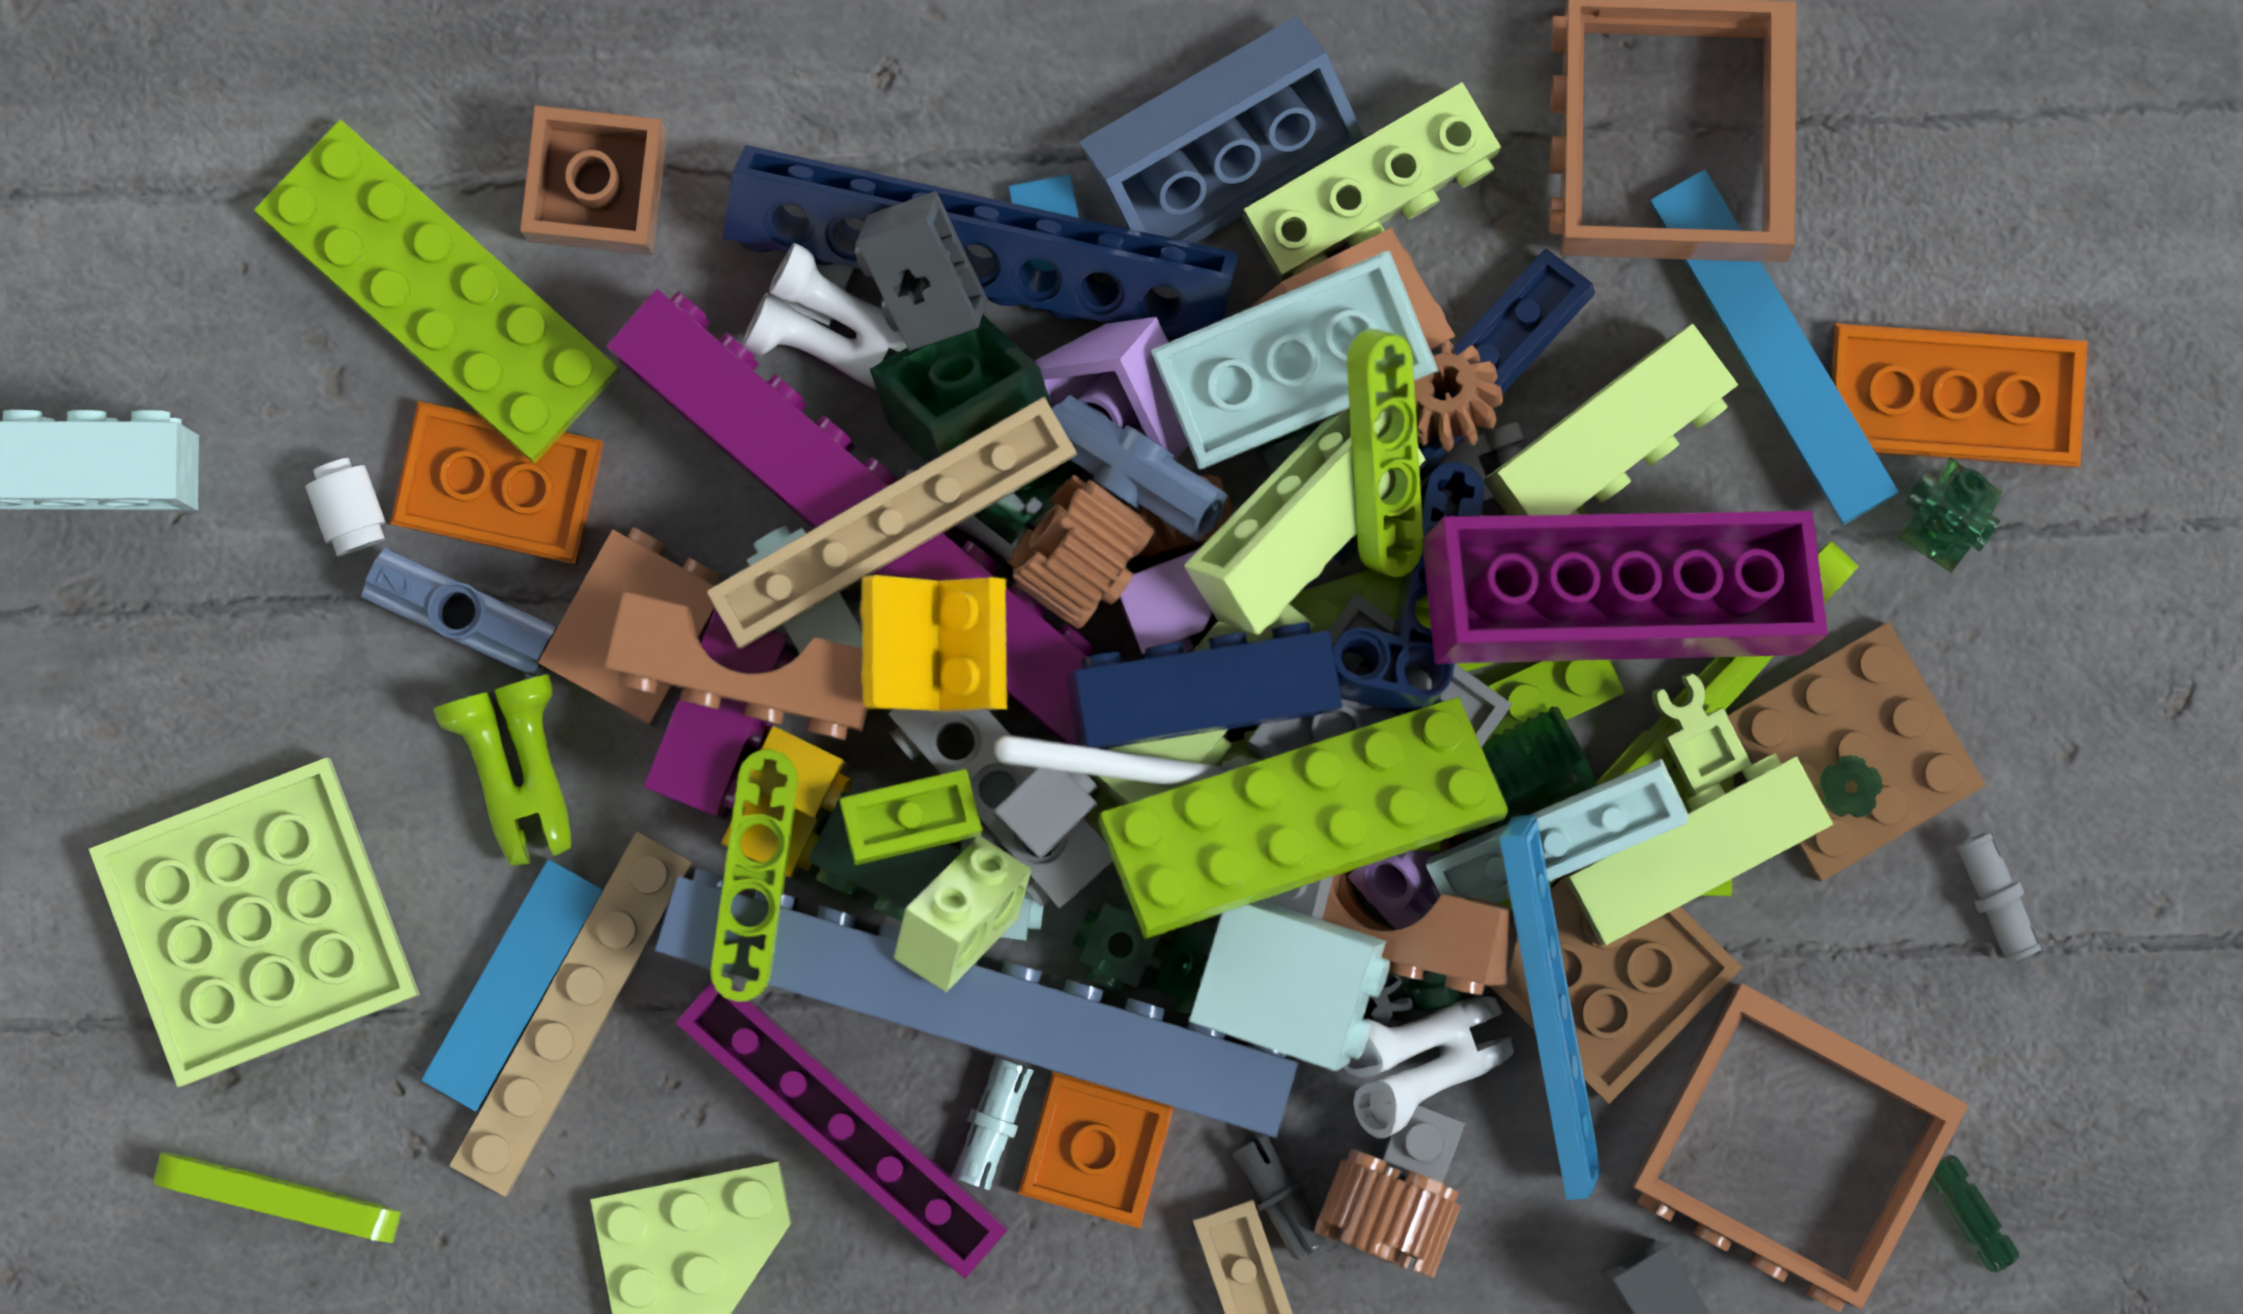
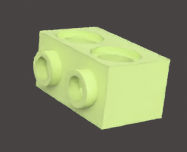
[893,836,1032,992]

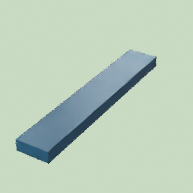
[1649,169,1899,527]
[1500,815,1601,1200]

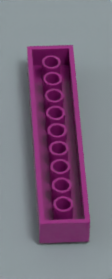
[606,288,1111,751]

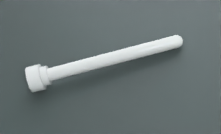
[995,737,1263,787]

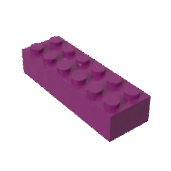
[1422,511,1828,664]

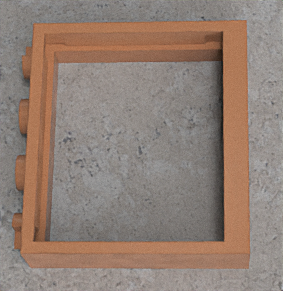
[1548,0,1797,263]
[1628,983,1969,1313]

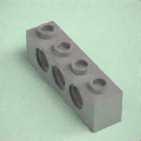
[889,709,1114,909]

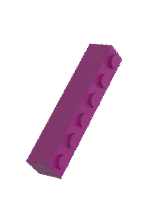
[675,975,1009,1279]

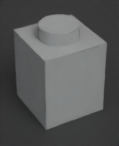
[995,767,1097,859]
[1379,1105,1465,1183]

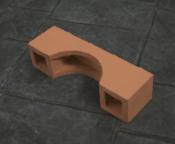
[605,591,868,740]
[1322,871,1518,995]

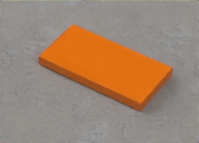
[1830,323,2088,468]

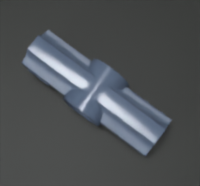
[1052,395,1228,541]
[360,548,557,677]

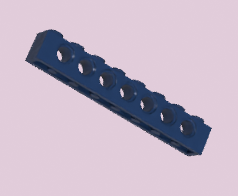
[723,145,1239,341]

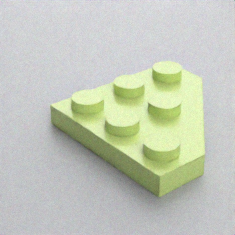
[590,1161,792,1314]

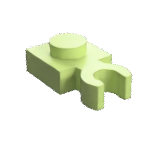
[1652,673,1752,794]

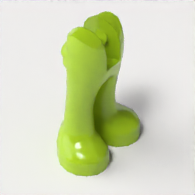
[433,674,571,866]

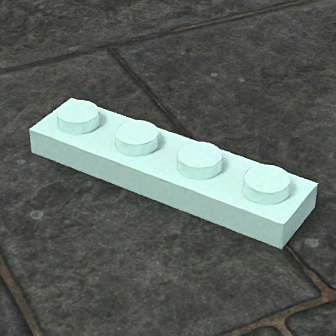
[1426,759,1689,903]

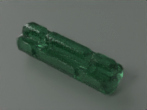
[1930,1155,2020,1273]

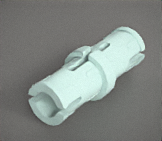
[952,1056,1034,1190]

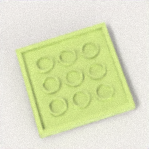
[89,757,420,1087]

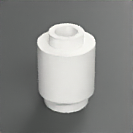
[305,458,386,556]

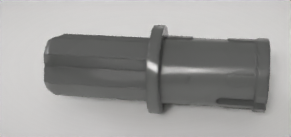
[1231,1134,1325,1260]

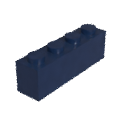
[1067,622,1342,750]

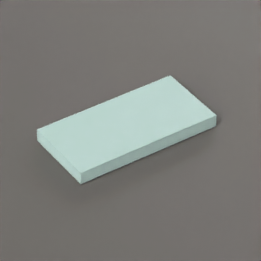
[1151,251,1439,470]

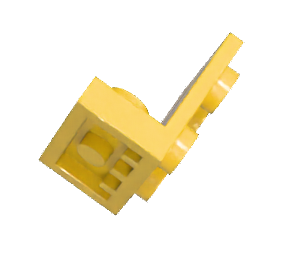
[861,576,1007,712]

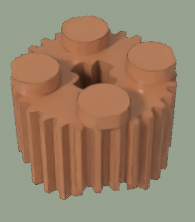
[1007,475,1154,629]
[1314,1149,1461,1278]

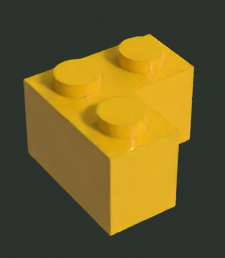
[721,726,853,878]

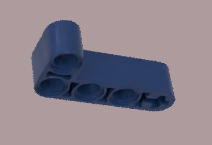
[1332,462,1484,714]

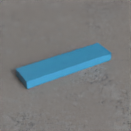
[421,859,604,1112]

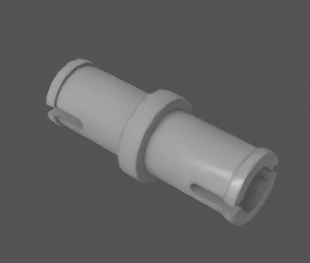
[1955,831,2044,963]

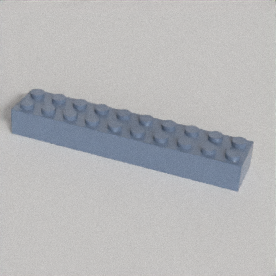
[655,868,1298,1137]

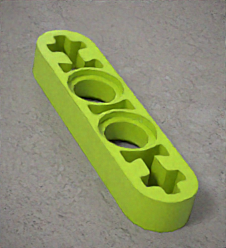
[1347,329,1423,577]
[711,749,799,1001]
[152,1152,401,1243]

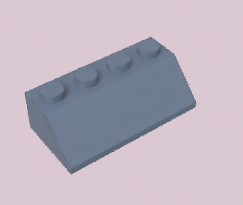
[1079,16,1365,243]

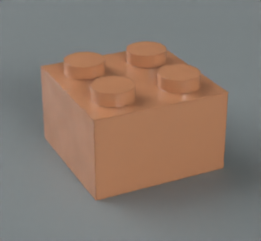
[520,105,668,256]

